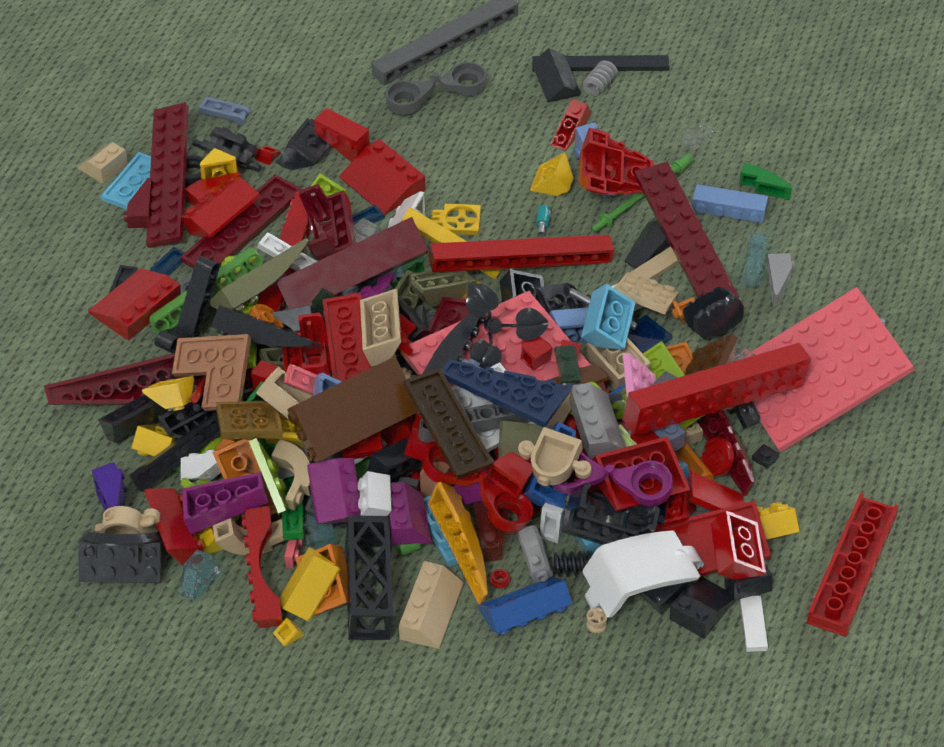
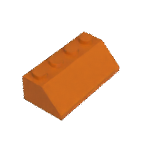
[212,439,278,518]

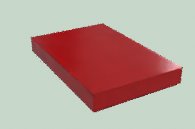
[688,471,744,511]

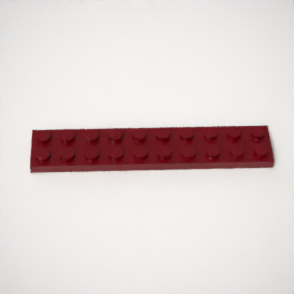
[146,102,189,248]
[634,161,745,310]

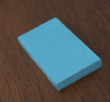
[100,152,151,209]

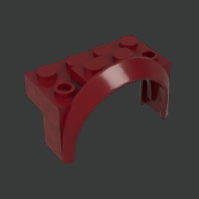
[299,184,357,260]

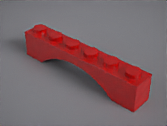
[242,506,283,629]

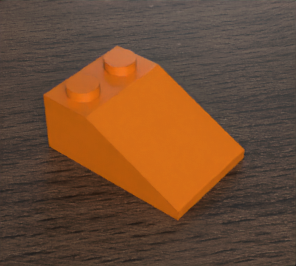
[296,544,348,616]

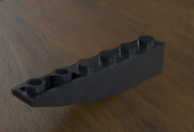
[423,314,487,384]

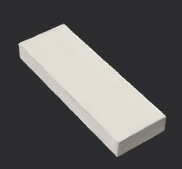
[740,596,768,652]

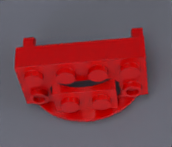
[283,313,332,377]

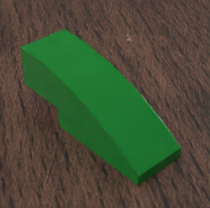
[739,163,792,200]

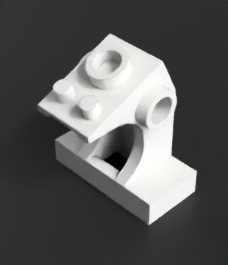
[540,494,570,543]

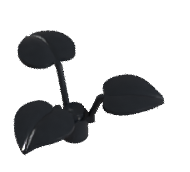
[466,283,549,369]

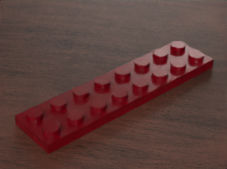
[181,174,302,269]

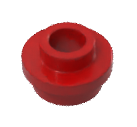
[490,569,510,588]

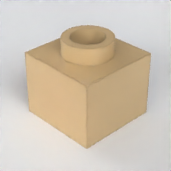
[683,421,703,445]

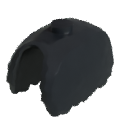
[683,287,744,339]

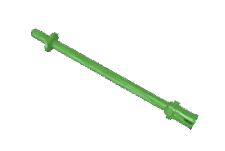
[592,153,694,232]

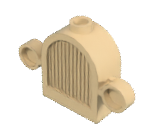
[518,427,592,486]
[94,506,160,548]

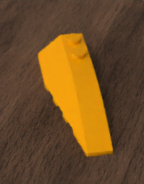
[428,482,488,604]

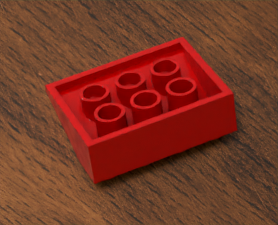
[339,139,426,215]
[88,268,181,341]
[592,436,690,511]

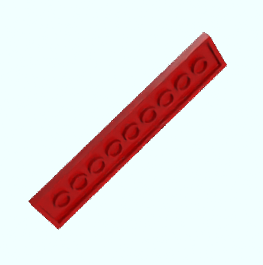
[323,293,383,459]

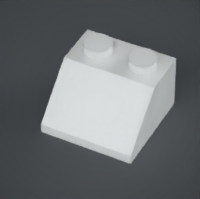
[358,471,391,516]

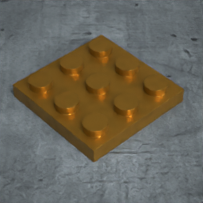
[216,401,283,440]

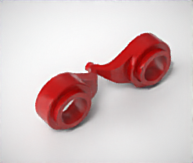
[422,443,533,533]

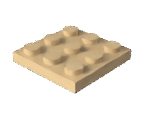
[614,272,679,314]

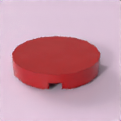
[701,437,734,477]

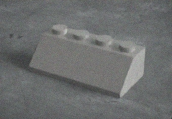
[569,383,625,460]

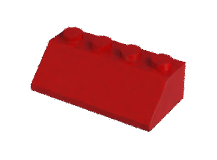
[181,176,261,238]
[144,488,206,568]

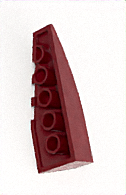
[696,410,755,496]

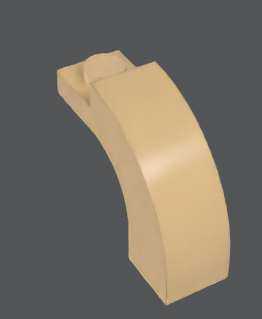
[271,439,311,511]
[213,518,284,555]

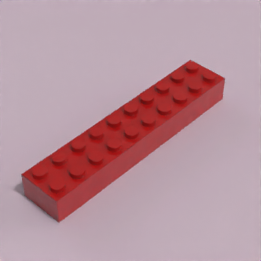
[622,343,811,436]

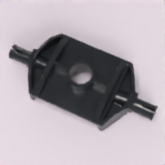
[530,283,591,315]

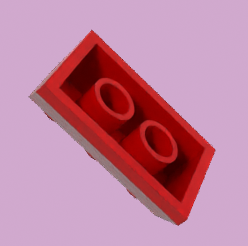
[710,511,766,580]

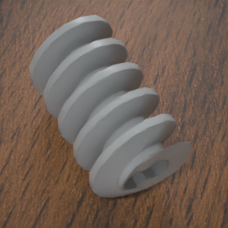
[583,61,618,96]

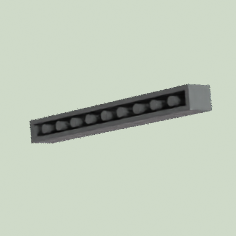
[371,0,518,85]

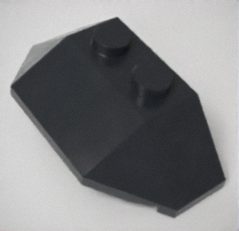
[158,393,216,439]

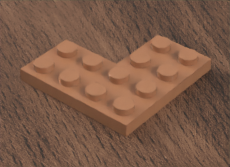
[172,334,251,411]

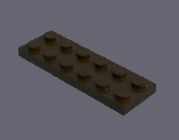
[403,368,494,480]

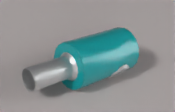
[536,205,551,236]

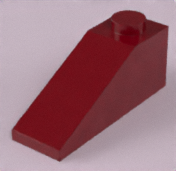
[124,178,152,228]

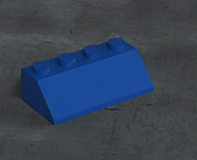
[477,577,572,634]

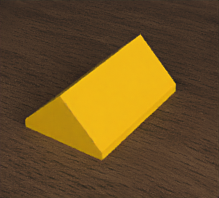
[279,547,341,621]

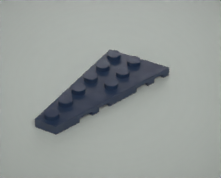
[442,359,573,427]

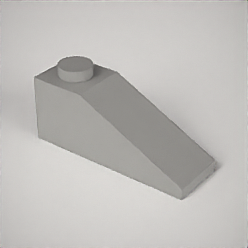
[767,253,795,306]

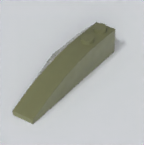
[209,238,308,311]

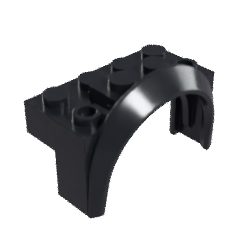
[561,484,660,545]
[78,529,167,583]

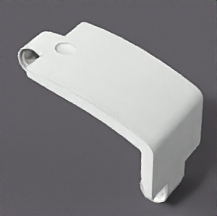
[583,531,704,617]

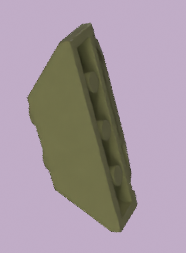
[410,270,477,307]

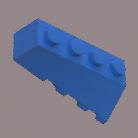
[523,422,576,509]

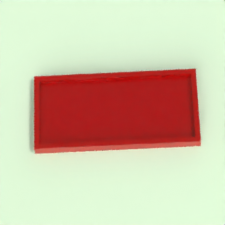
[651,501,771,576]

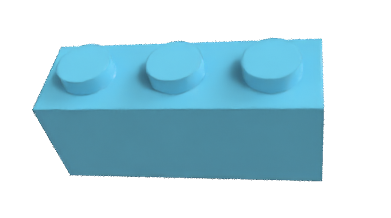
[581,284,636,350]

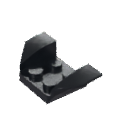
[276,118,331,170]

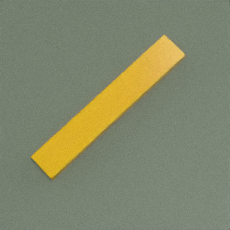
[401,207,501,279]

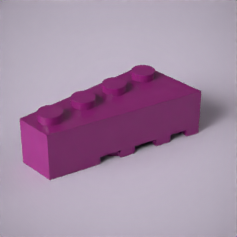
[182,472,269,535]

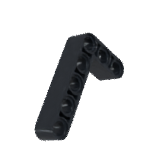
[154,256,220,353]

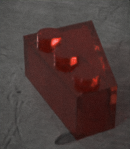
[473,500,512,562]

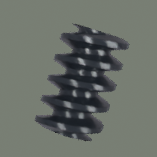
[554,551,595,577]

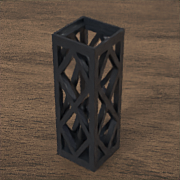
[345,515,394,640]

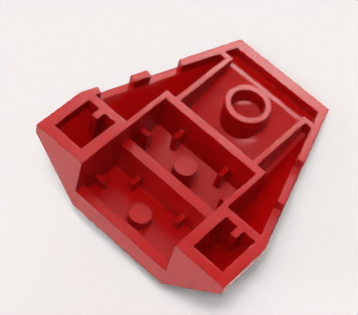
[579,128,654,195]

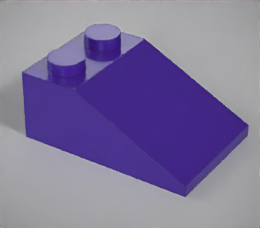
[92,462,127,511]

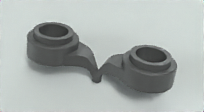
[386,62,486,115]

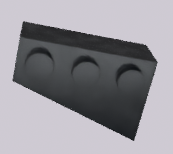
[367,437,422,483]

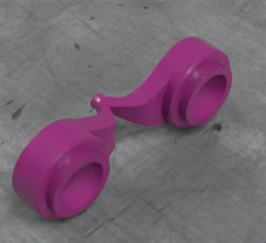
[552,452,672,506]

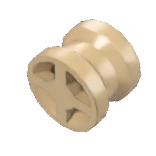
[586,607,607,633]

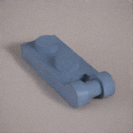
[199,97,251,125]

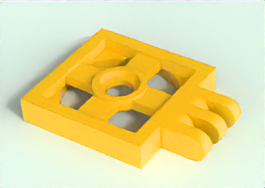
[431,204,481,235]

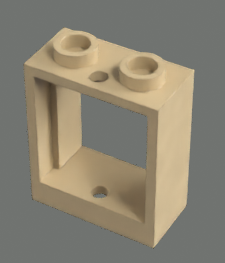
[256,367,312,419]

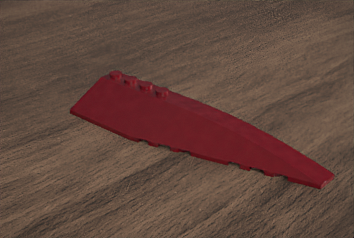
[44,343,271,405]

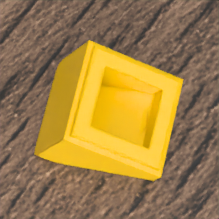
[273,618,305,647]

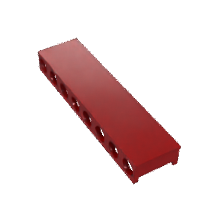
[806,493,899,637]

